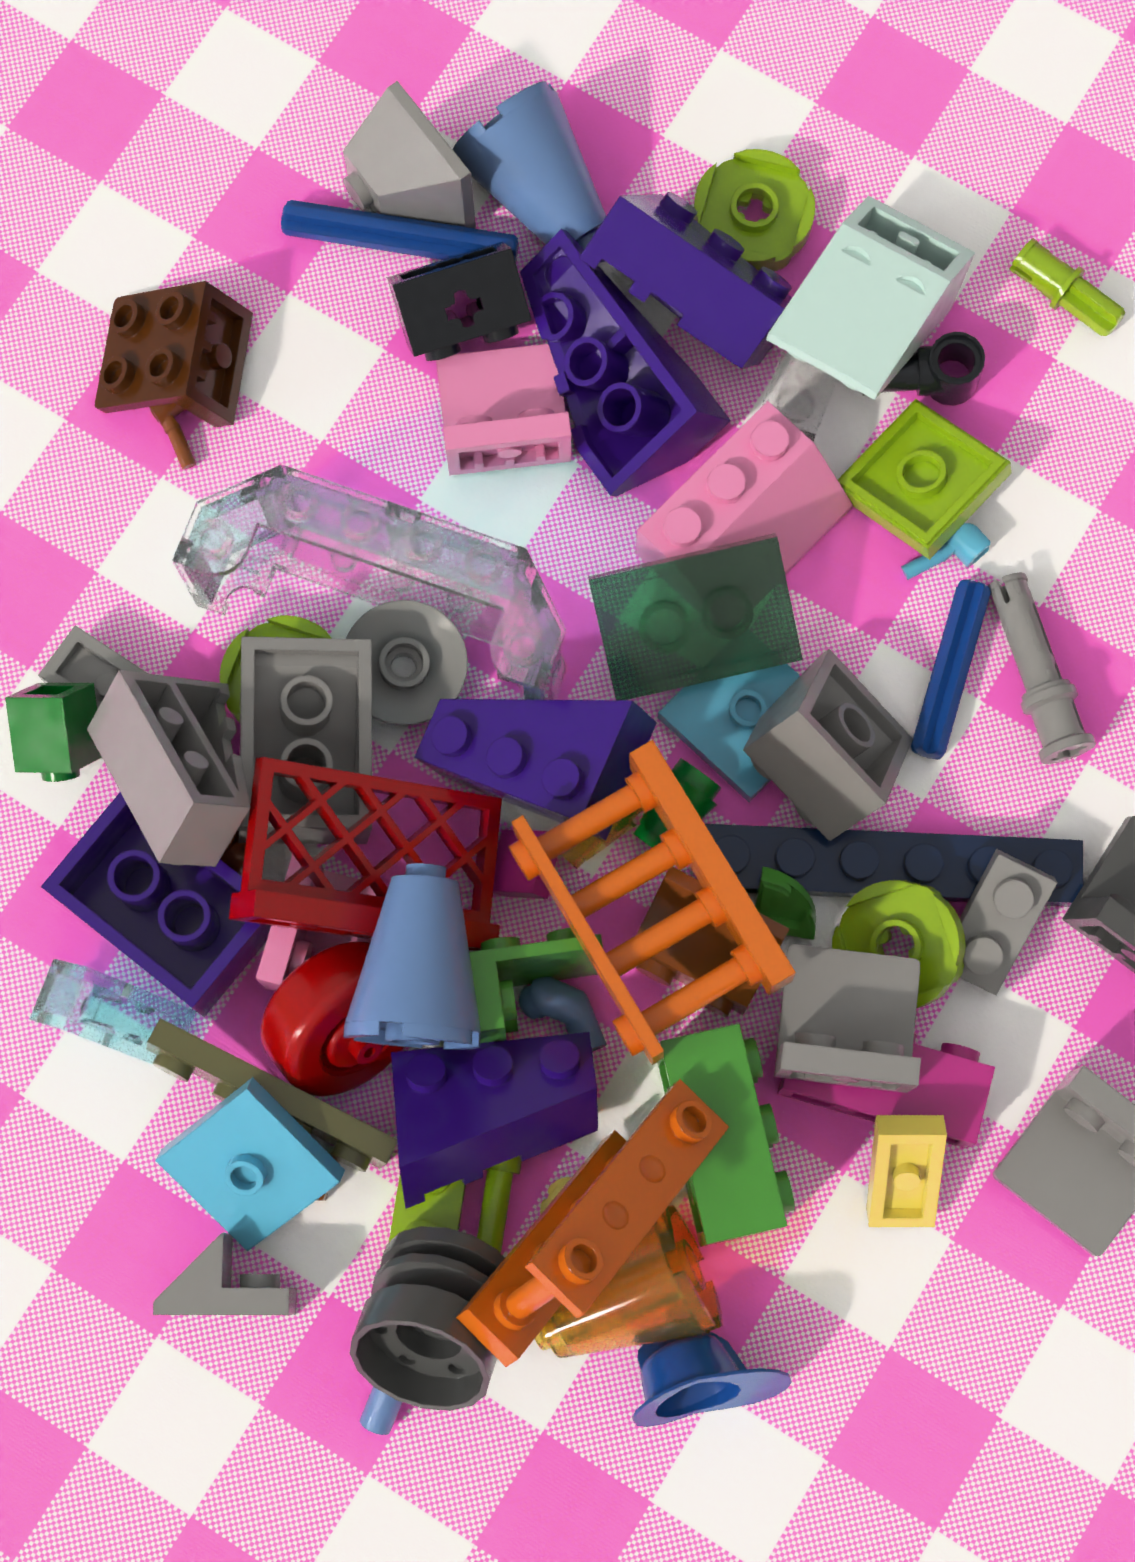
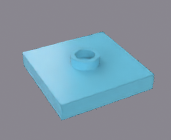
[657,625,800,802]
[155,1077,345,1252]

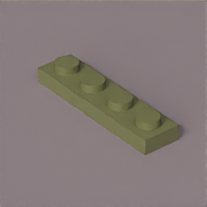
[146,1018,397,1172]

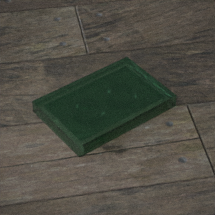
[588,533,803,700]

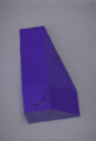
[520,229,731,497]

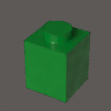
[5,683,102,782]

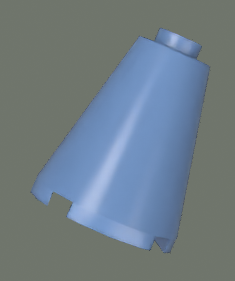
[452,81,606,249]
[343,863,481,1050]

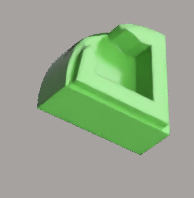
[755,866,816,940]

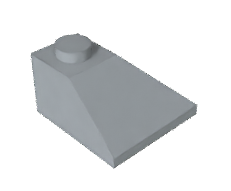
[343,81,476,229]

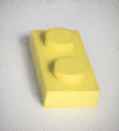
[866,1115,947,1227]

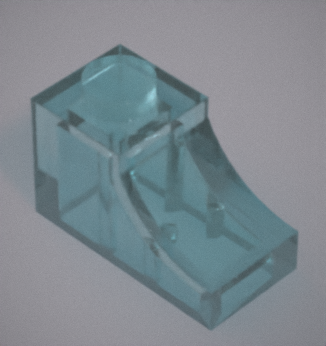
[29,958,196,1066]

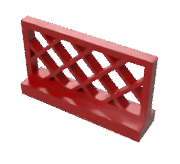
[229,757,502,952]

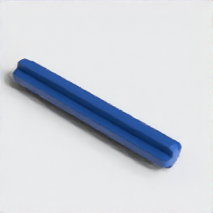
[281,200,519,263]

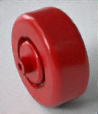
[261,941,404,1097]

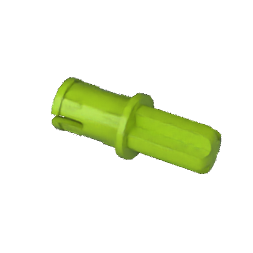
[1009,238,1125,336]

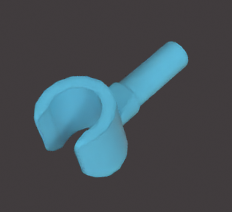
[901,523,991,580]

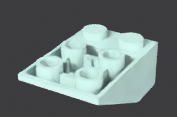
[766,195,976,400]

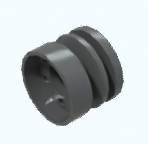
[349,1226,505,1411]

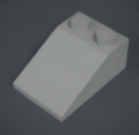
[238,637,372,844]

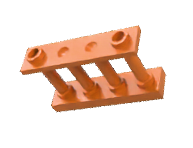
[508,739,796,1065]
[456,1079,729,1367]

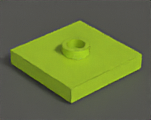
[838,399,1012,560]

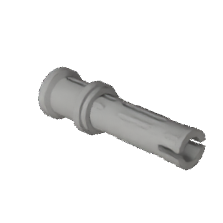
[988,572,1096,764]

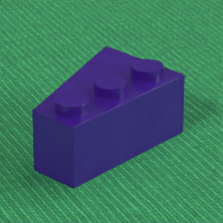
[579,192,792,369]
[414,699,657,841]
[391,1032,598,1209]

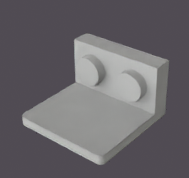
[774,944,921,1093]
[993,1065,1135,1256]

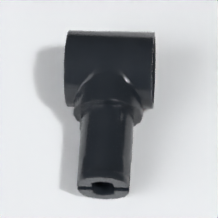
[862,332,985,406]

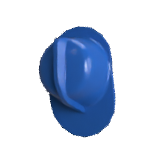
[632,1329,792,1427]

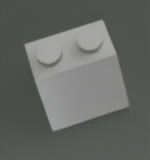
[743,649,913,841]

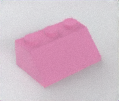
[635,401,853,636]

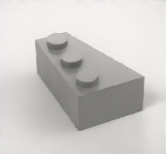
[87,670,251,867]

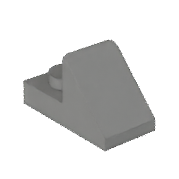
[153,1233,297,1316]

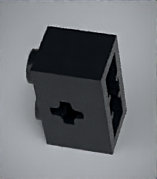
[386,241,532,361]

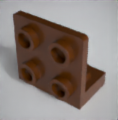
[94,281,253,427]

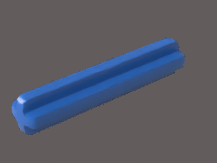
[911,579,991,760]

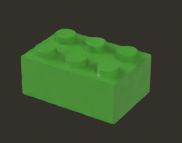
[657,1023,795,1247]

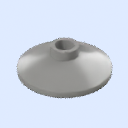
[346,600,468,726]

